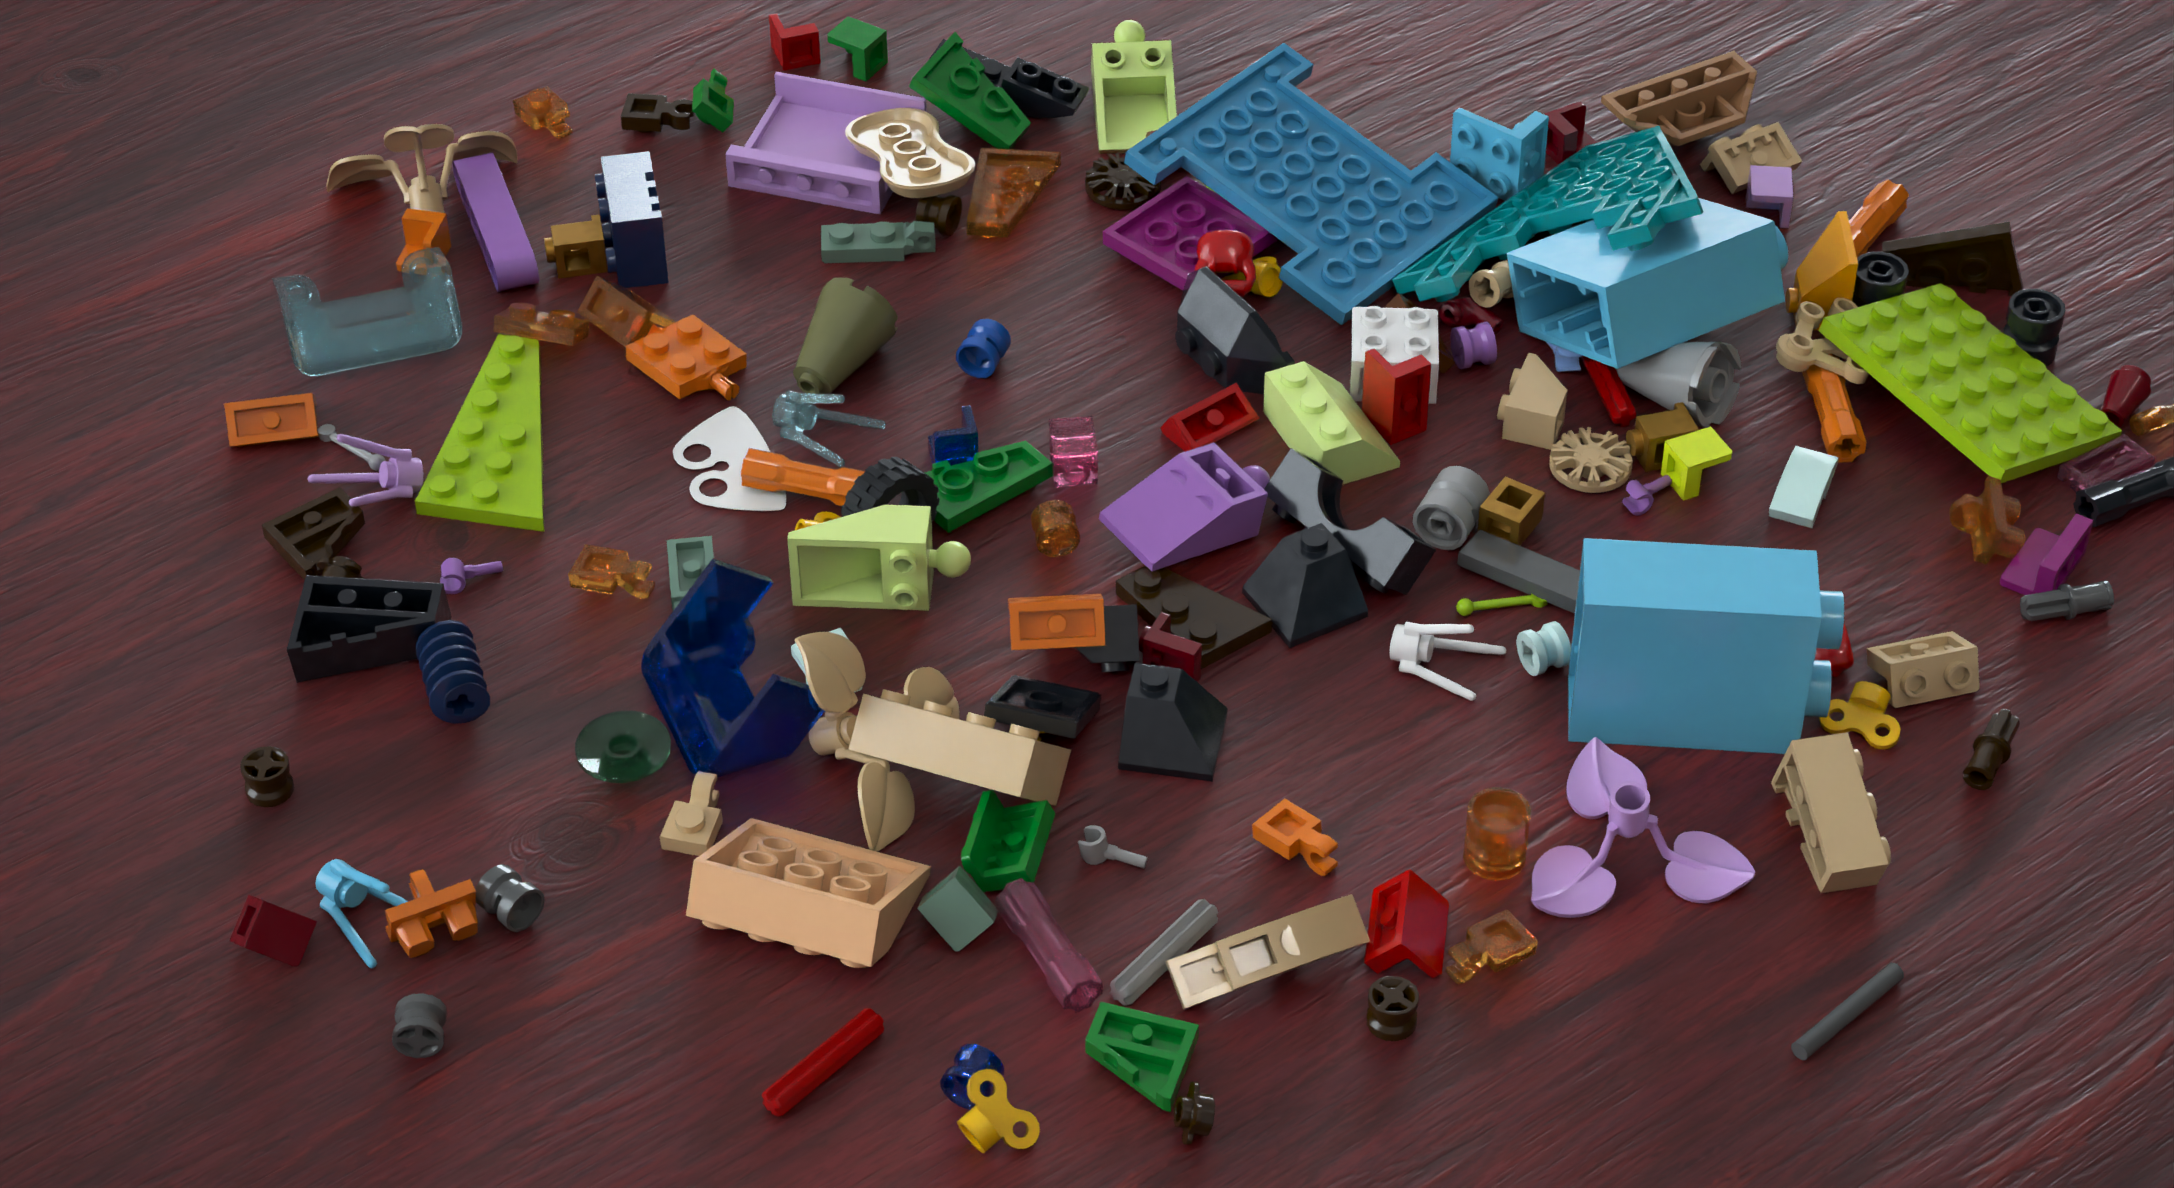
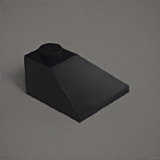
[1242,523,1368,648]
[1072,604,1139,672]
[1118,663,1228,782]

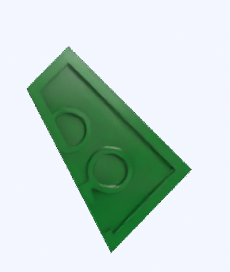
[909,32,1031,155]
[901,440,1053,533]

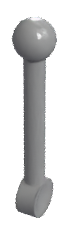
[318,424,386,471]

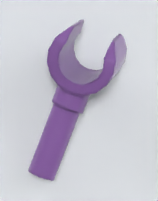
[1622,475,1672,516]
[440,558,503,594]

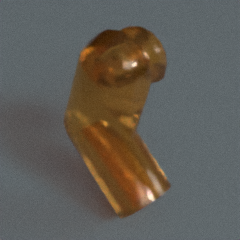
[2129,404,2174,436]

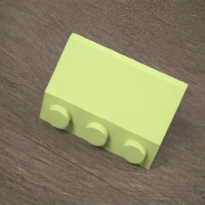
[1263,361,1400,485]

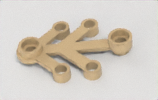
[1776,298,1869,384]

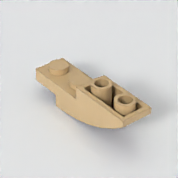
[1166,894,1370,1010]

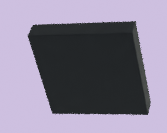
[984,675,1102,739]

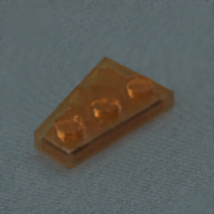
[966,148,1061,237]

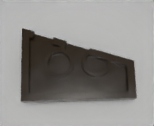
[1882,222,2024,296]
[1116,566,1272,669]

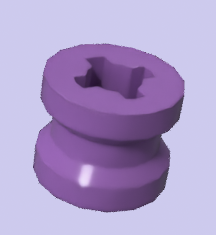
[1450,322,1497,369]

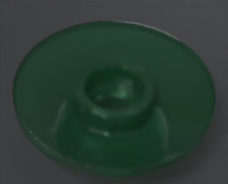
[575,711,671,783]

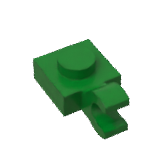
[692,69,734,133]

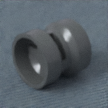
[475,864,545,932]

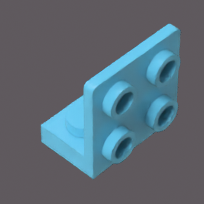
[1450,108,1549,201]

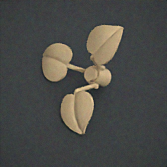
[326,124,517,213]
[794,632,960,851]

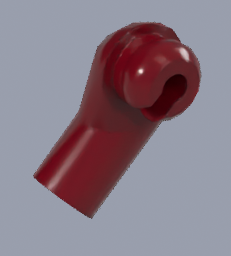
[1439,297,1504,335]

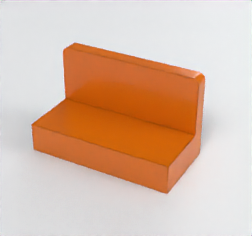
[224,393,319,448]
[1008,594,1105,650]

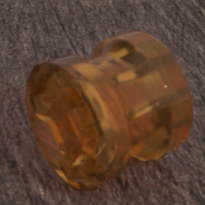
[1031,500,1080,557]

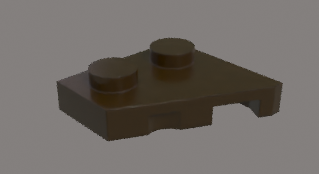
[262,487,365,580]

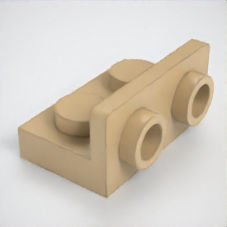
[1700,122,1803,194]
[1866,631,1979,708]

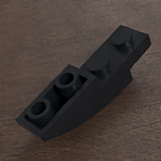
[929,39,1089,118]

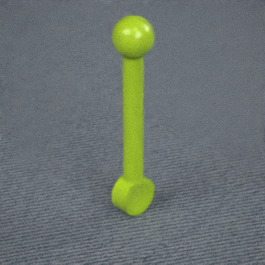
[1456,593,1548,616]

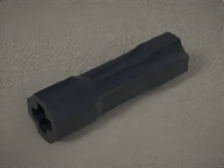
[2073,456,2174,527]

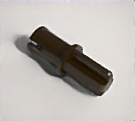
[1963,709,2020,790]

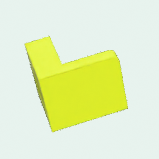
[1661,426,1732,501]

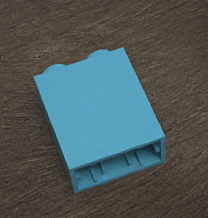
[1507,198,1788,369]
[1568,538,1844,754]

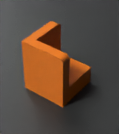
[396,208,451,276]

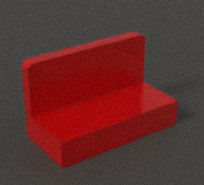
[1362,348,1431,445]
[1364,869,1449,978]

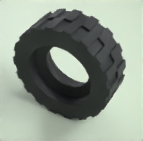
[841,457,939,523]

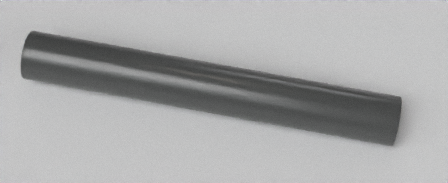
[1791,962,1904,1060]

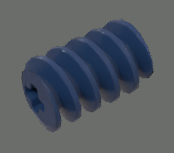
[416,620,490,724]

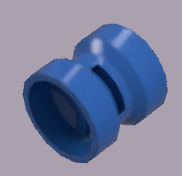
[956,319,1011,378]

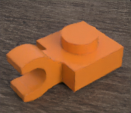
[1252,798,1338,876]

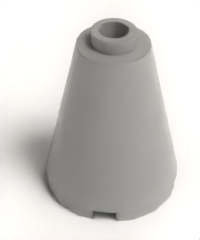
[1615,342,1741,428]

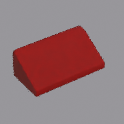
[1160,382,1260,452]

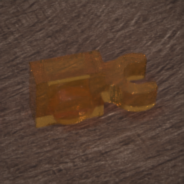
[513,86,573,139]
[568,544,655,599]
[1445,909,1538,984]

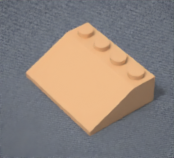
[686,818,931,968]

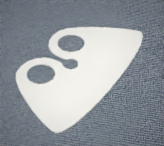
[673,406,786,511]

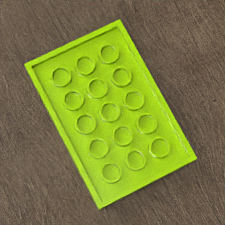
[1819,283,2122,484]

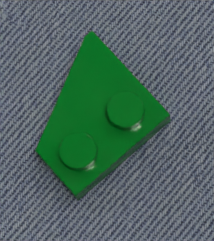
[1085,1002,1199,1112]

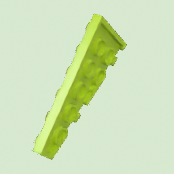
[415,334,545,532]

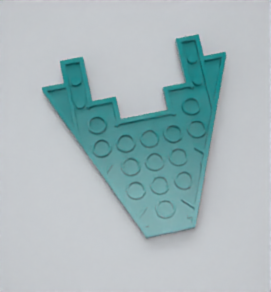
[1392,126,1703,302]

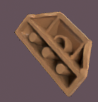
[1601,51,1757,146]

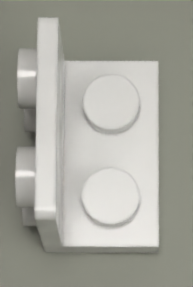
[1350,306,1439,404]

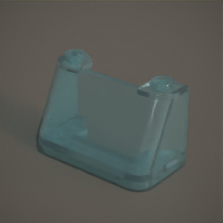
[272,247,462,376]

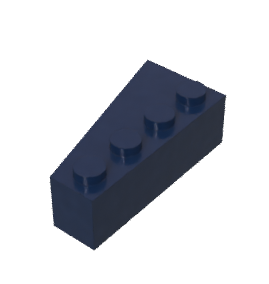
[595,151,669,289]

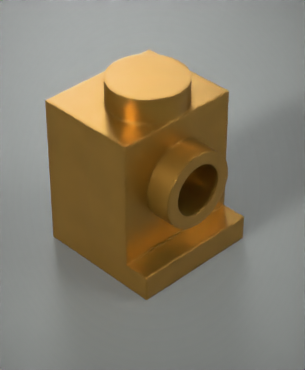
[544,215,608,279]
[1626,402,1699,472]
[1477,476,1545,546]

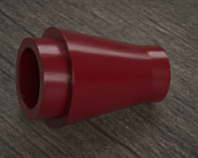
[2100,365,2151,427]

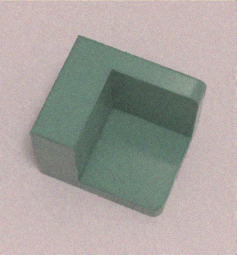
[917,866,998,951]

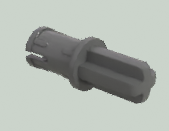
[2020,580,2114,621]

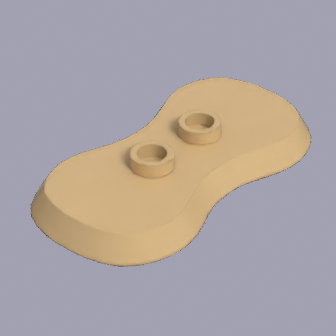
[845,108,975,198]

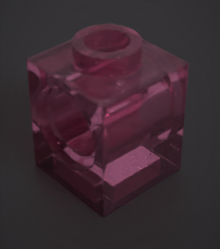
[1049,416,1098,487]

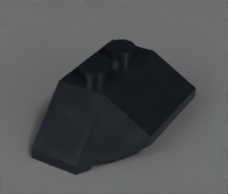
[1175,266,1295,394]

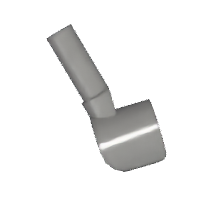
[1078,825,1148,869]

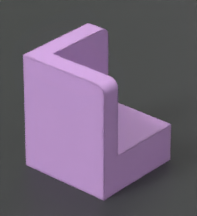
[1746,165,1793,228]

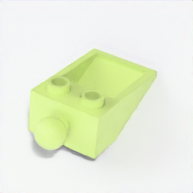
[1091,20,1177,154]
[787,505,971,611]

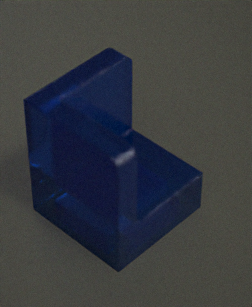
[928,405,978,466]

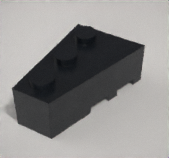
[287,575,452,683]

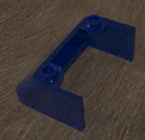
[641,558,825,778]

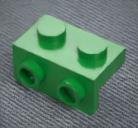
[961,790,1055,892]

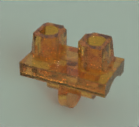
[1949,476,2026,564]

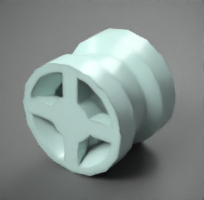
[1516,621,1571,676]

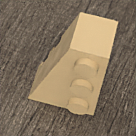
[1771,732,1891,893]

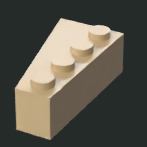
[848,689,1071,806]

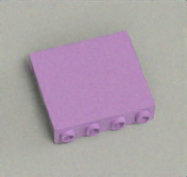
[725,72,927,214]

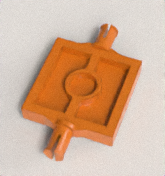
[626,314,747,400]

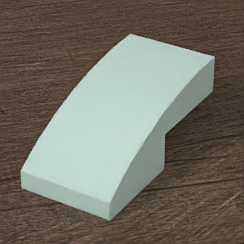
[1769,446,1839,528]

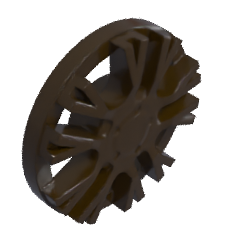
[1085,153,1161,210]

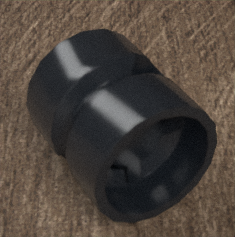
[1852,251,1909,307]
[2003,288,2065,367]

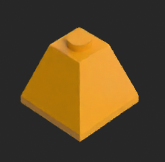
[1786,211,1858,330]

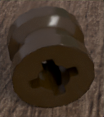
[916,194,962,236]
[240,746,294,807]
[1366,976,1419,1041]

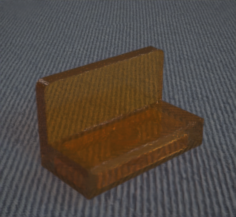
[577,276,676,347]

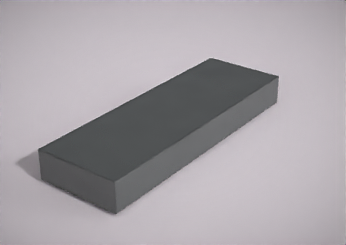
[1457,530,1580,613]

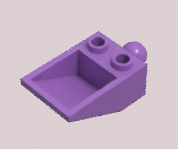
[1099,443,1270,571]

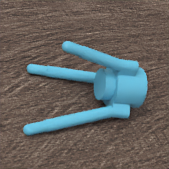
[315,859,408,968]

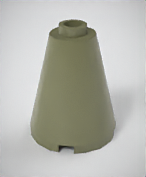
[793,278,898,397]

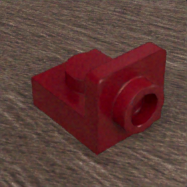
[1139,612,1202,682]

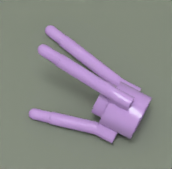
[307,434,424,507]

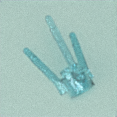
[772,390,886,467]

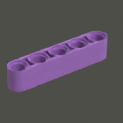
[452,152,539,292]

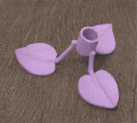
[1531,737,1755,918]

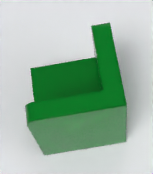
[827,16,888,82]

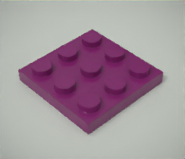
[1103,176,1277,290]

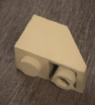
[1497,353,1567,450]

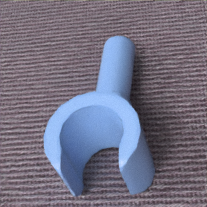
[1546,342,1582,372]

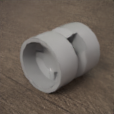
[1413,466,1490,550]

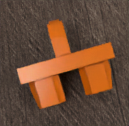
[385,869,478,958]

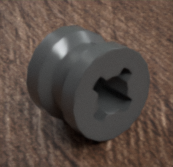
[392,993,447,1058]

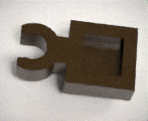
[621,93,694,132]

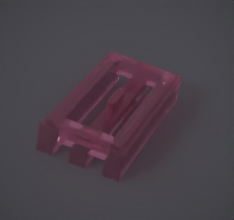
[2057,434,2156,492]

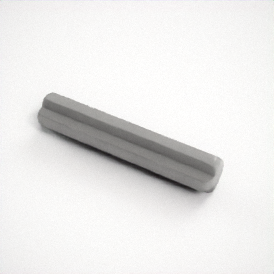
[1110,899,1218,1006]

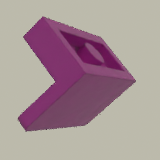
[2000,513,2093,595]

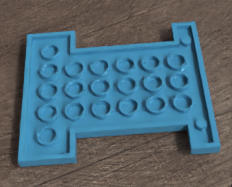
[1124,43,1499,325]

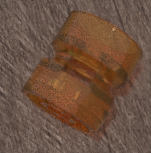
[1463,787,1531,881]

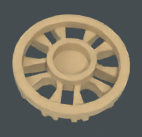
[1549,427,1633,493]

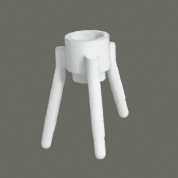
[1389,621,1507,701]

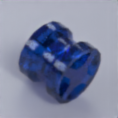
[940,1044,1004,1110]

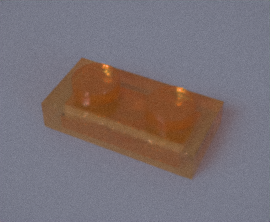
[493,303,590,346]

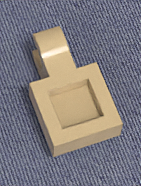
[660,771,723,856]

